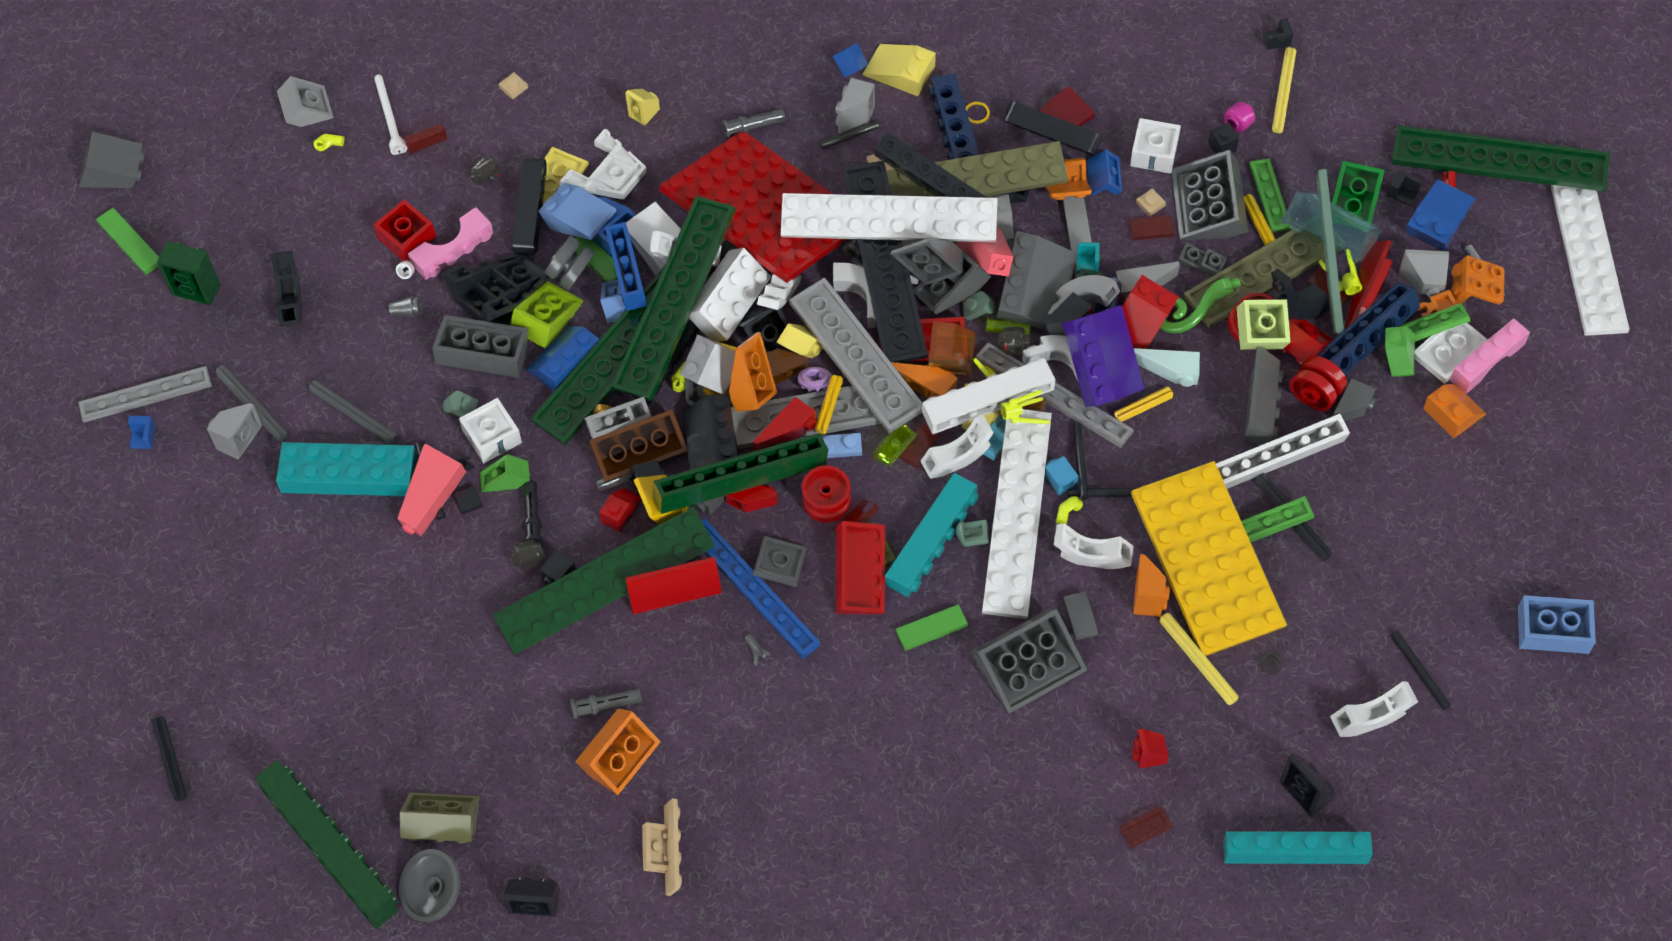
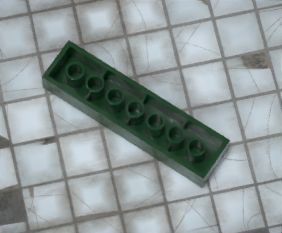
[255,760,399,930]

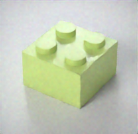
[1237,300,1290,350]

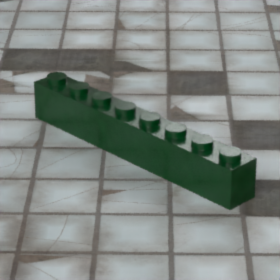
[653,433,828,514]

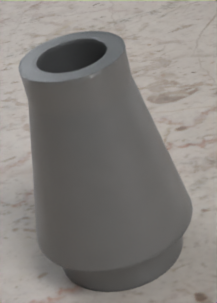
[389,296,422,317]

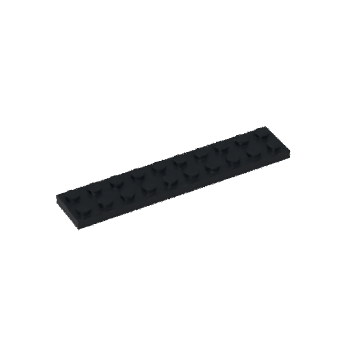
[842,160,928,363]

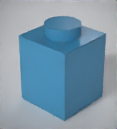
[1044,456,1079,496]

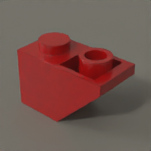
[725,485,778,513]
[1131,729,1169,768]

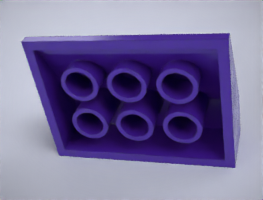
[1062,305,1145,407]

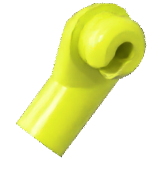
[313,134,345,151]
[672,362,685,392]
[1056,496,1083,524]

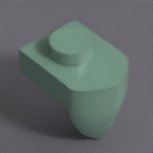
[962,291,997,320]
[442,391,478,417]
[956,520,989,547]

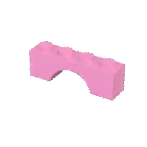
[408,207,494,280]
[1450,318,1530,394]

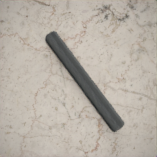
[216,365,287,442]
[309,380,397,444]

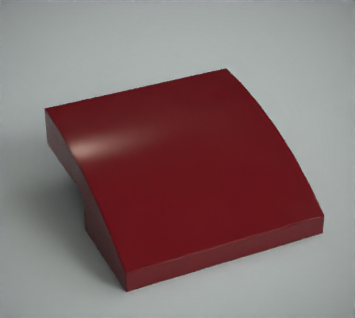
[1039,86,1095,127]

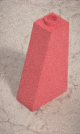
[955,228,1013,276]
[398,444,466,536]

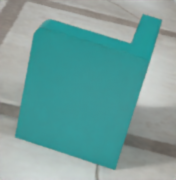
[1076,242,1099,275]

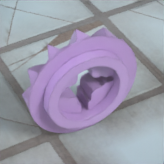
[798,367,832,392]

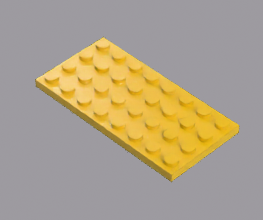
[1131,461,1287,656]

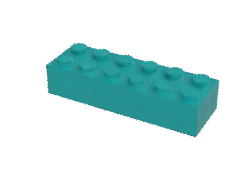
[276,442,418,496]

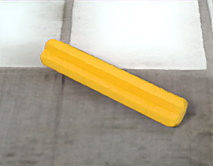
[1244,194,1276,245]
[815,375,843,434]
[1113,387,1173,422]

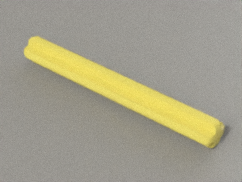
[1272,47,1296,133]
[1159,613,1238,705]

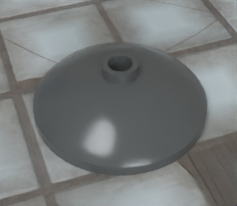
[399,849,460,922]

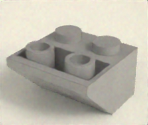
[835,78,875,134]

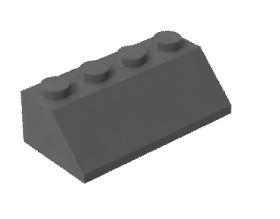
[432,315,528,378]
[1244,346,1283,445]

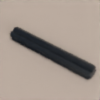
[152,716,187,801]

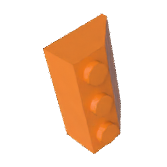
[575,709,661,795]

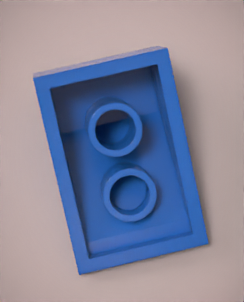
[1406,180,1476,251]

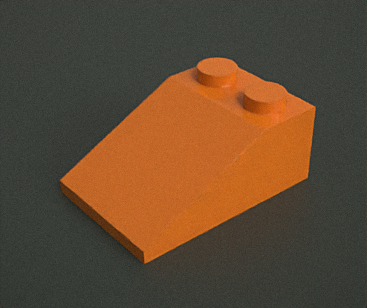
[729,332,777,412]

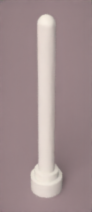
[374,75,407,155]

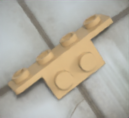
[642,798,682,896]

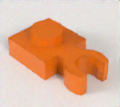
[1418,290,1457,318]

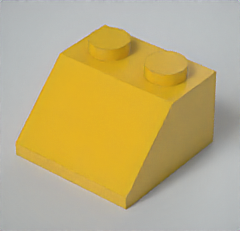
[634,475,689,525]

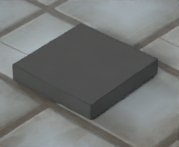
[753,536,807,587]

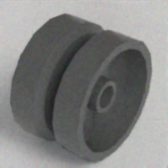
[544,235,595,291]

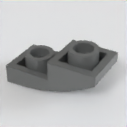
[1177,243,1227,276]
[1063,591,1098,640]

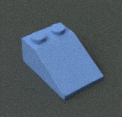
[538,183,617,240]

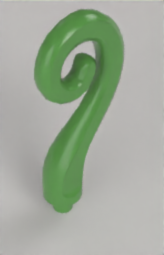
[1160,276,1241,334]

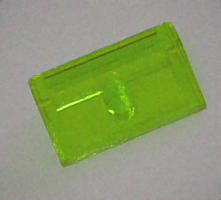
[872,424,917,466]

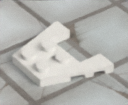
[560,129,646,200]

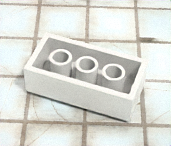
[689,248,771,342]

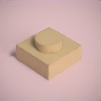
[499,72,528,99]
[1136,188,1166,217]

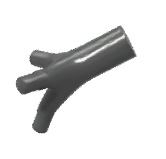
[744,634,771,666]

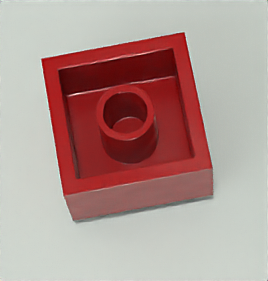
[373,199,436,261]

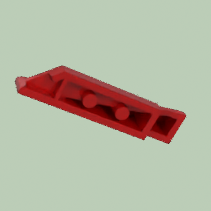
[1345,240,1393,329]

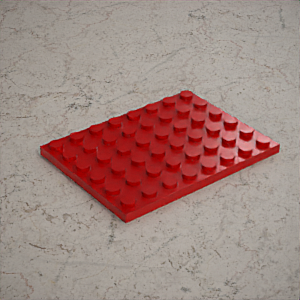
[659,132,847,283]

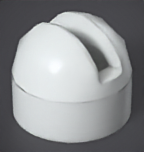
[396,261,415,279]

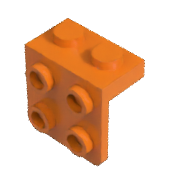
[1045,158,1092,200]
[1451,255,1505,305]

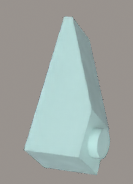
[1134,348,1200,387]

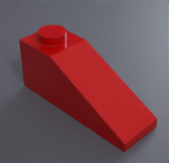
[753,397,817,451]

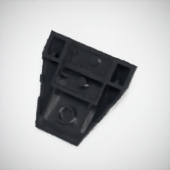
[443,253,550,322]

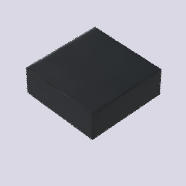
[454,486,483,515]

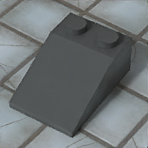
[891,238,963,285]
[913,244,991,314]

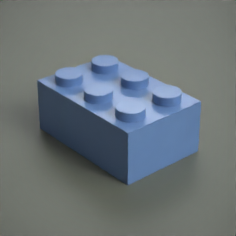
[1518,595,1596,654]

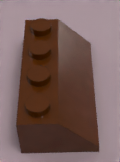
[588,410,687,482]

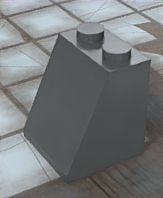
[79,132,145,188]

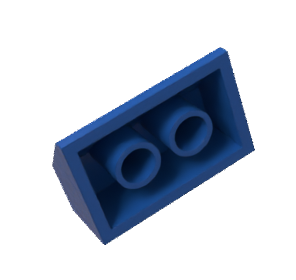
[525,326,599,391]

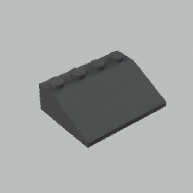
[1172,150,1248,240]
[996,231,1077,330]
[971,609,1087,714]

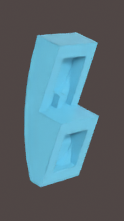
[983,415,1006,461]

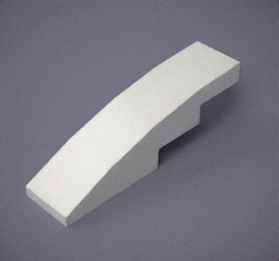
[757,274,802,310]

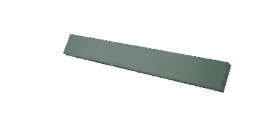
[1316,169,1344,339]

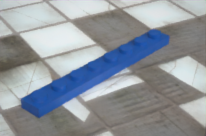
[701,518,820,659]

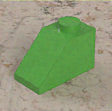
[1385,326,1415,377]
[480,454,530,492]

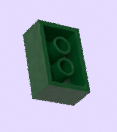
[157,241,221,306]

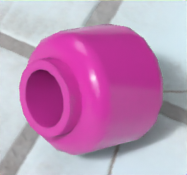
[1224,102,1255,133]

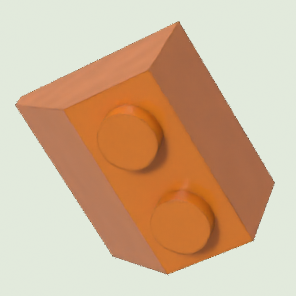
[1423,384,1486,438]
[1133,554,1170,617]

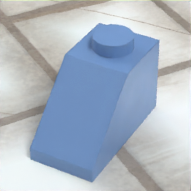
[600,279,626,323]

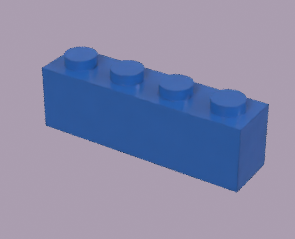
[605,222,647,311]

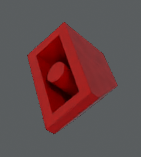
[599,487,642,533]

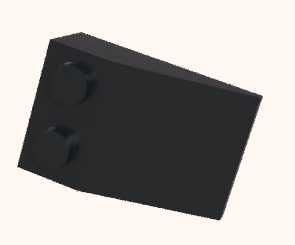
[1279,753,1335,817]

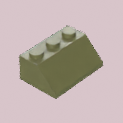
[400,793,480,844]

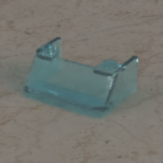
[1281,191,1383,263]

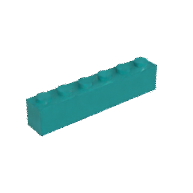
[885,473,979,597]
[1223,832,1373,864]

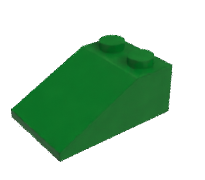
[1331,161,1384,232]

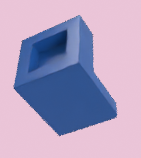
[833,43,868,77]
[128,416,156,449]

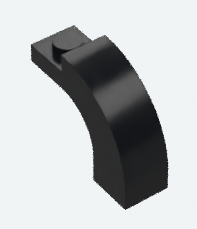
[271,250,303,326]
[1268,269,1330,320]

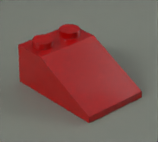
[1122,275,1179,349]

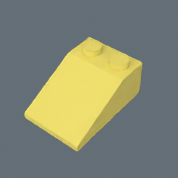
[863,44,936,96]

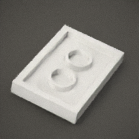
[1414,323,1488,384]

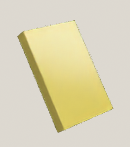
[543,147,589,205]

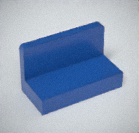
[1087,149,1123,195]

